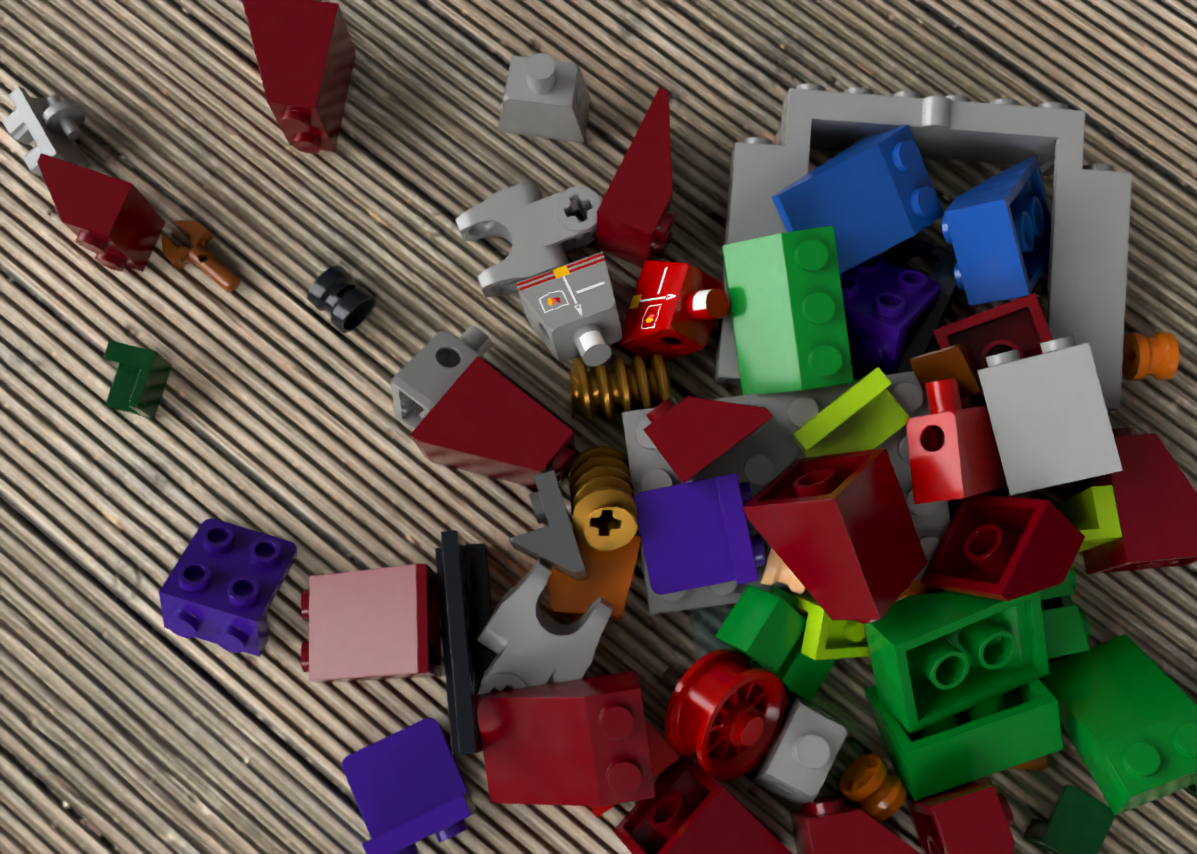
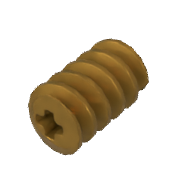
[570,354,671,419]
[568,445,639,551]

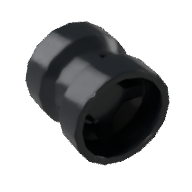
[307,265,376,333]

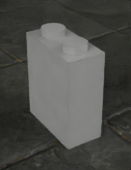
[978,335,1123,495]

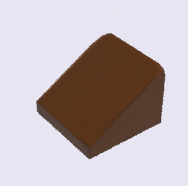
[909,342,982,398]

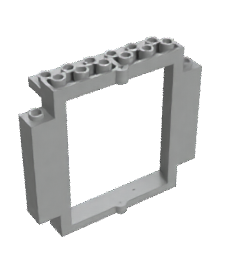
[714,84,1132,412]

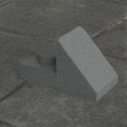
[509,470,588,581]

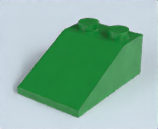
[864,591,1049,734]
[1039,634,1197,816]

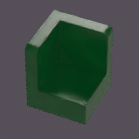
[103,340,172,419]
[1024,785,1115,854]

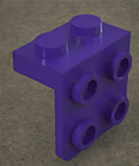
[840,255,941,375]
[634,473,766,595]
[159,518,297,657]
[342,718,477,854]

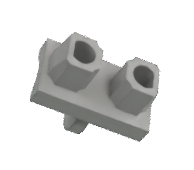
[3,86,89,177]

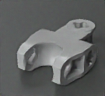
[455,181,601,297]
[477,559,613,694]

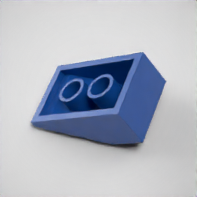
[772,124,944,274]
[941,155,1052,306]

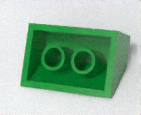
[722,226,854,395]
[864,678,1063,801]

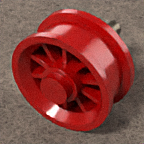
[661,649,786,780]

